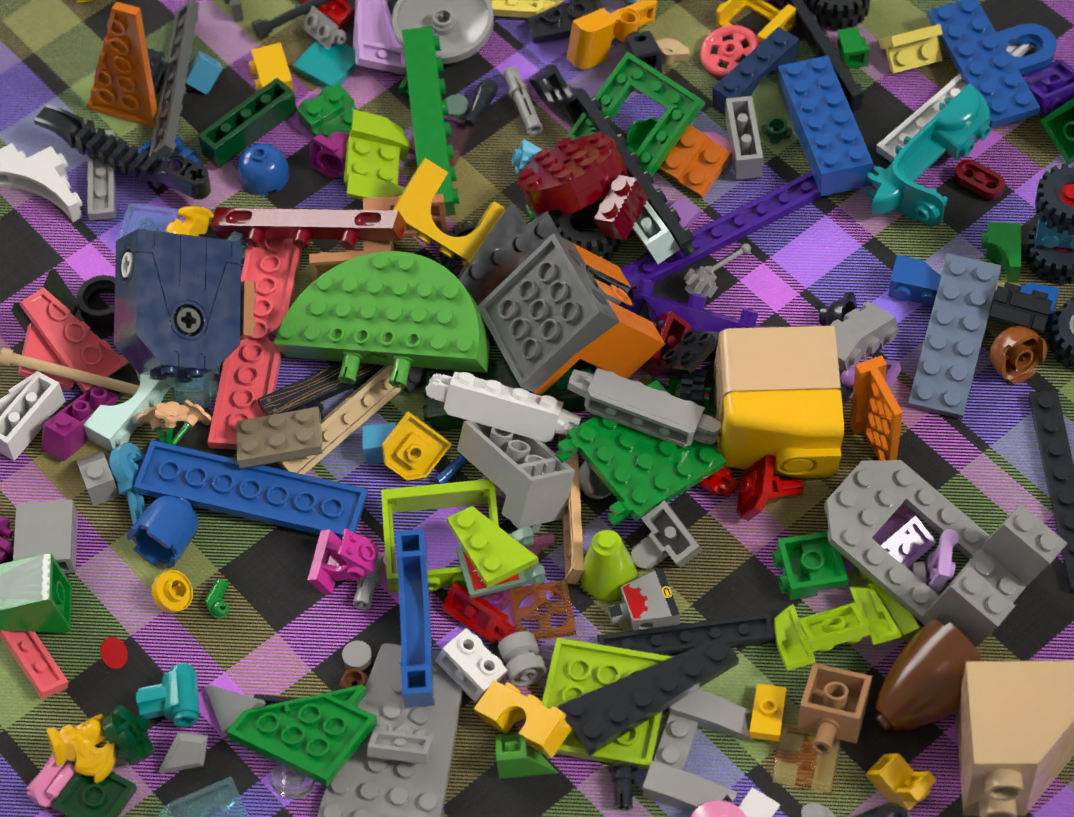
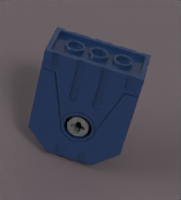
[114,229,241,383]

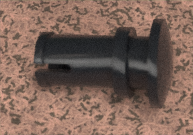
[608,762,638,810]

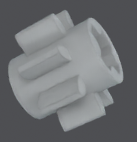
[683,266,718,298]

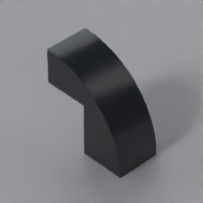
[528,66,584,124]

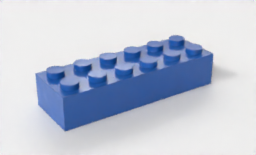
[778,56,873,196]

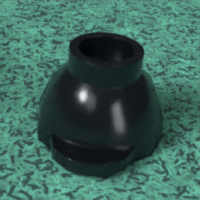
[819,292,857,326]

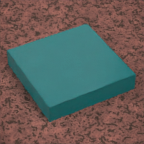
[293,40,359,88]

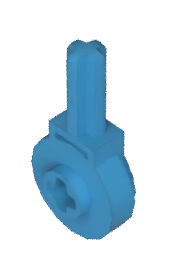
[109,443,146,525]

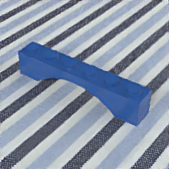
[888,255,1059,330]
[395,529,435,708]

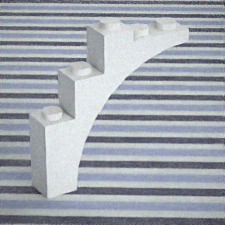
[0,143,83,222]

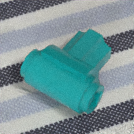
[136,663,200,727]

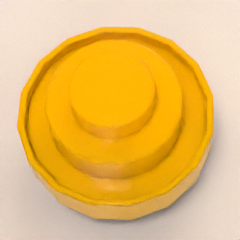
[152,570,193,614]

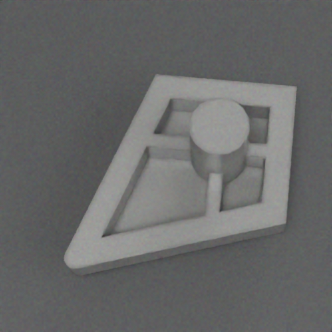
[159,731,208,773]

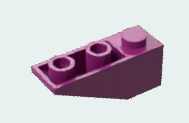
[42,386,118,462]

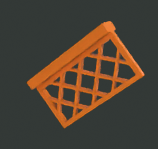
[850,355,903,460]

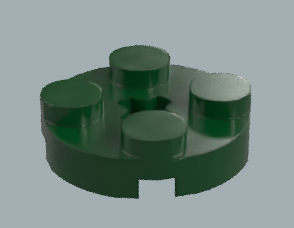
[102,705,155,765]

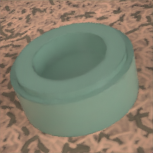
[445,94,469,120]

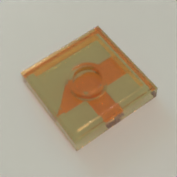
[771,724,841,794]

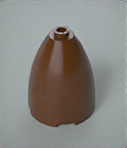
[874,616,982,732]

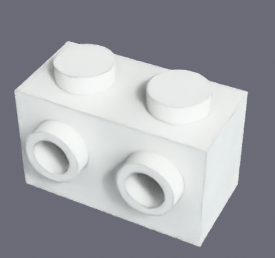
[435,628,507,703]

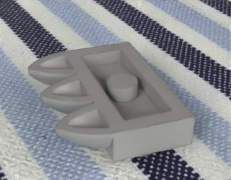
[367,721,433,764]

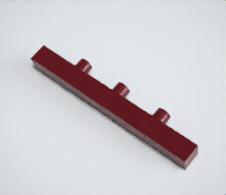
[210,208,407,250]

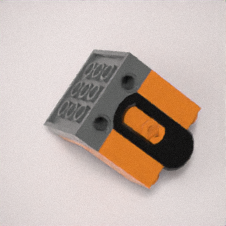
[477,233,665,395]

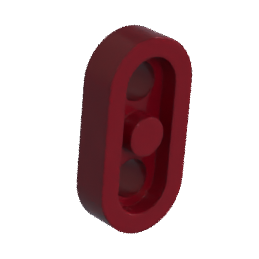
[955,160,1005,199]

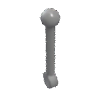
[705,243,751,273]

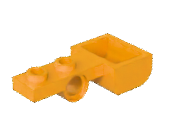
[567,0,658,69]

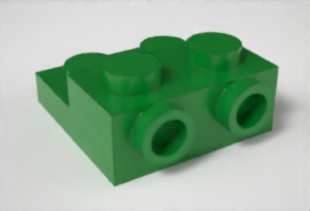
[297,84,358,138]
[772,531,848,600]

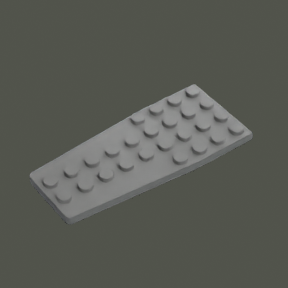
[317,643,464,817]

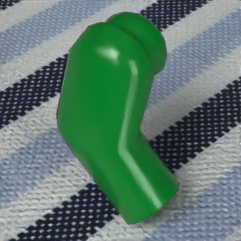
[205,579,229,619]

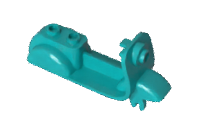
[865,83,991,226]

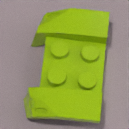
[344,110,410,200]
[774,587,902,671]

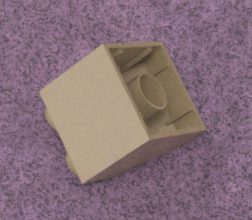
[956,661,1074,817]

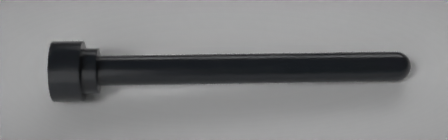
[251,0,333,41]

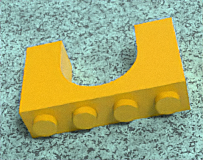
[393,158,505,267]

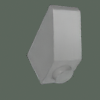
[76,450,120,506]

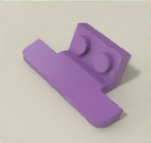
[841,503,936,573]

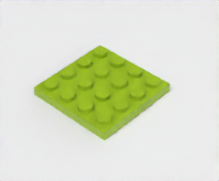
[533,638,672,770]

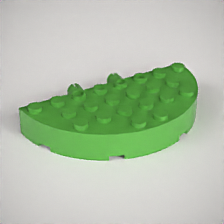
[274,251,490,388]

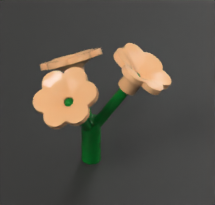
[136,400,212,446]

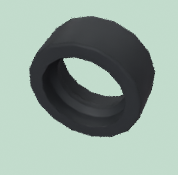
[76,275,115,328]

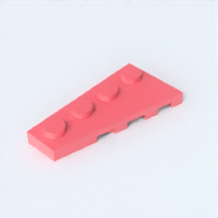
[19,287,129,393]

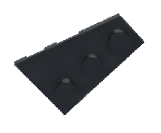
[528,0,603,44]

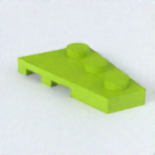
[447,506,539,588]

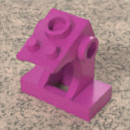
[308,529,380,595]

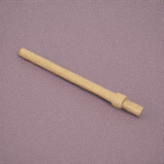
[0,347,139,395]

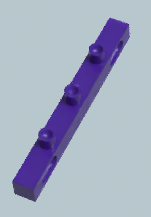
[613,278,767,332]

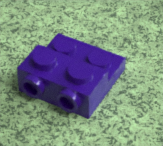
[1022,59,1074,116]

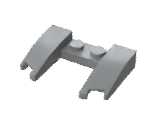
[643,689,755,812]

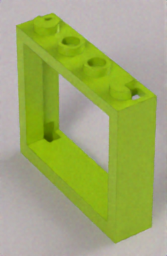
[381,479,499,593]

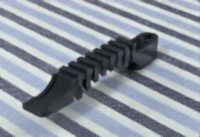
[34,104,211,200]

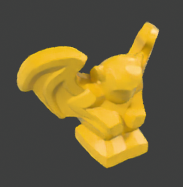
[165,206,214,236]
[47,713,116,783]

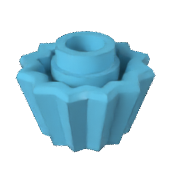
[512,140,542,176]

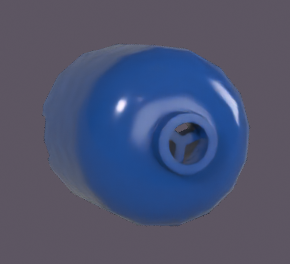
[127,496,199,569]

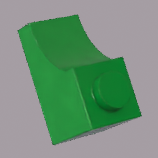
[981,221,1021,283]

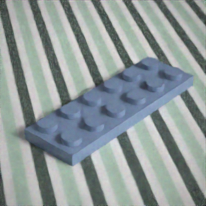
[908,254,1001,419]

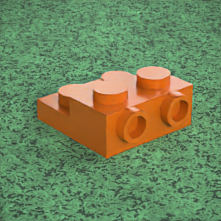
[659,125,733,198]

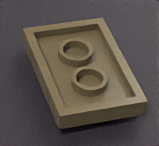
[236,407,323,468]

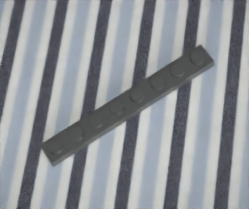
[149,0,199,159]

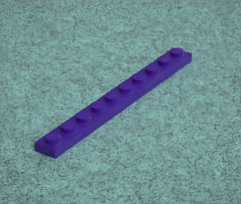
[620,171,823,289]

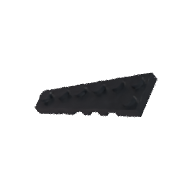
[557,637,739,756]

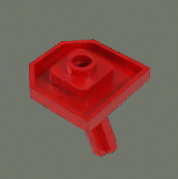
[736,454,804,521]

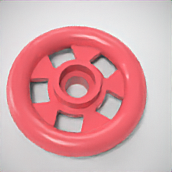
[700,25,760,78]

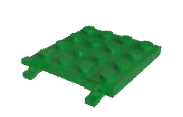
[555,380,727,526]

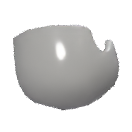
[578,461,612,499]

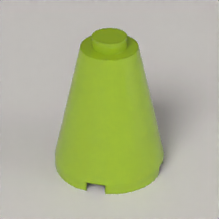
[580,530,637,602]

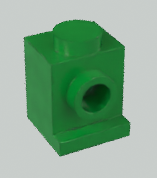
[837,27,870,69]

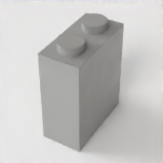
[13,499,78,573]

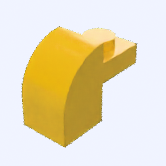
[865,753,937,811]

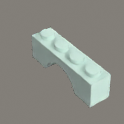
[84,371,178,452]

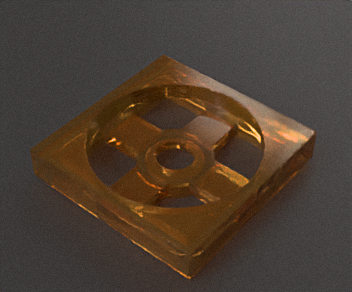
[509,580,576,641]

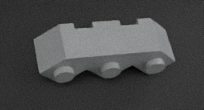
[830,301,898,372]

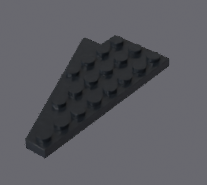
[404,203,561,393]

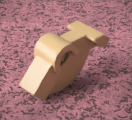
[656,38,690,65]

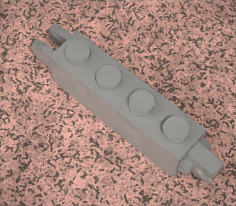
[567,368,721,447]

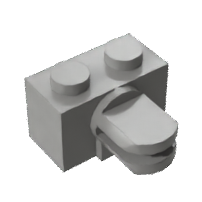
[631,501,703,570]

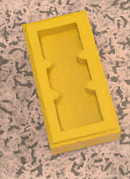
[749,684,787,742]

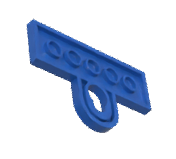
[927,0,1057,129]

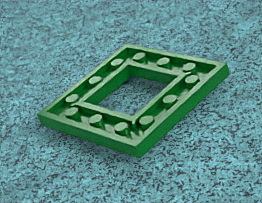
[567,51,706,177]

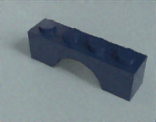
[712,27,799,115]

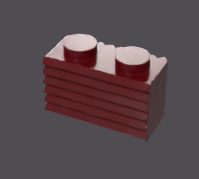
[593,175,649,241]

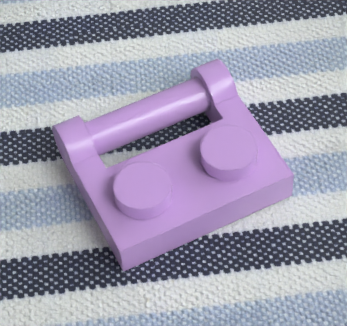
[925,529,959,594]

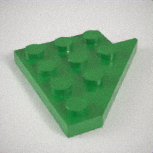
[226,685,377,787]

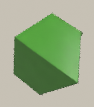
[496,732,558,779]

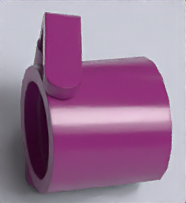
[310,131,349,179]

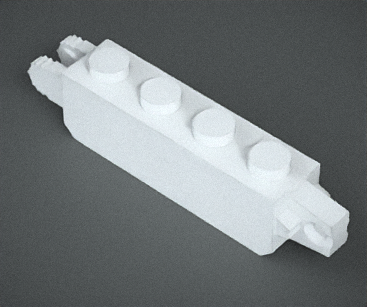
[425,372,581,442]

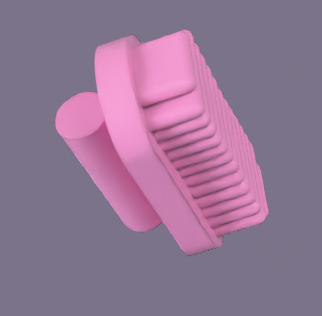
[26,755,76,807]

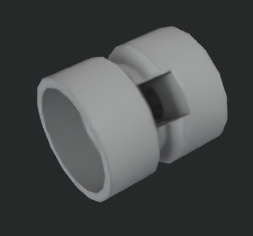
[498,631,547,687]

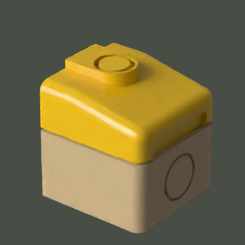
[712,326,844,478]

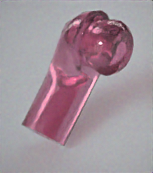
[525,532,556,557]

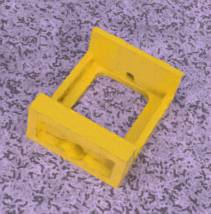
[716,0,796,47]

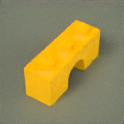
[474,680,572,758]

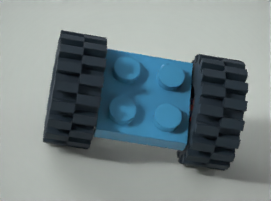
[1026,163,1074,285]

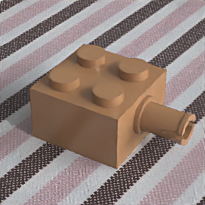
[797,663,872,755]

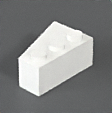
[0,371,66,461]

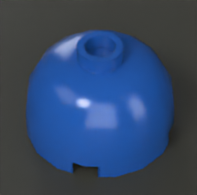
[237,143,290,196]

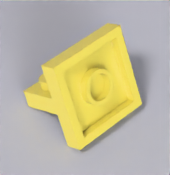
[878,24,943,74]

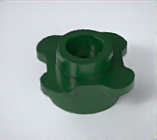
[761,117,792,144]

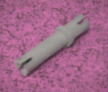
[503,67,543,136]

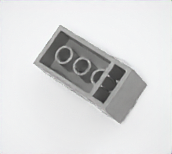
[457,420,575,534]

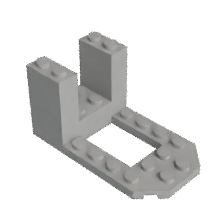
[824,460,1067,647]

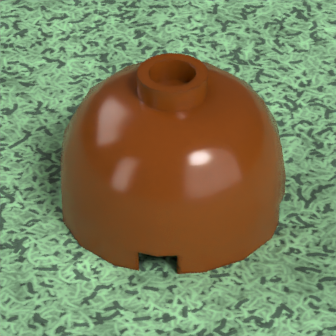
[990,326,1047,383]

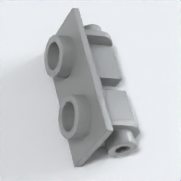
[303,6,346,49]

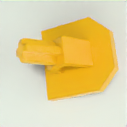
[382,411,452,481]

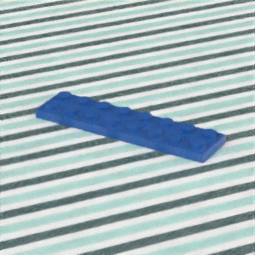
[134,440,368,540]

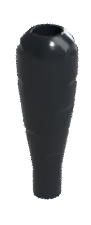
[465,79,498,127]

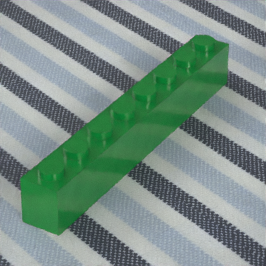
[402,26,460,216]

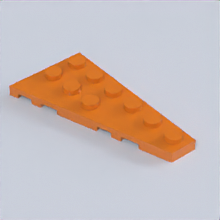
[86,1,157,128]

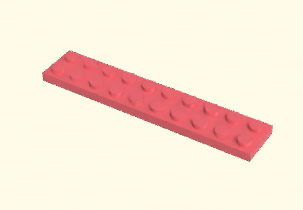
[208,238,302,450]

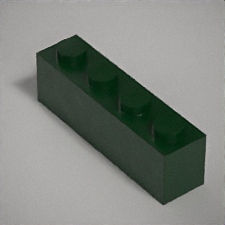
[198,78,297,168]

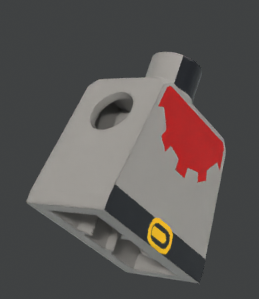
[607,568,680,631]

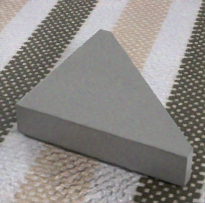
[206,685,265,734]

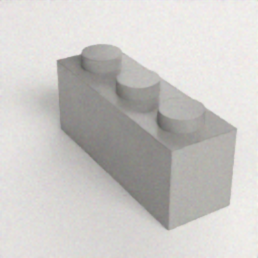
[725,96,763,180]

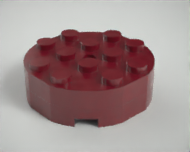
[517,132,628,216]

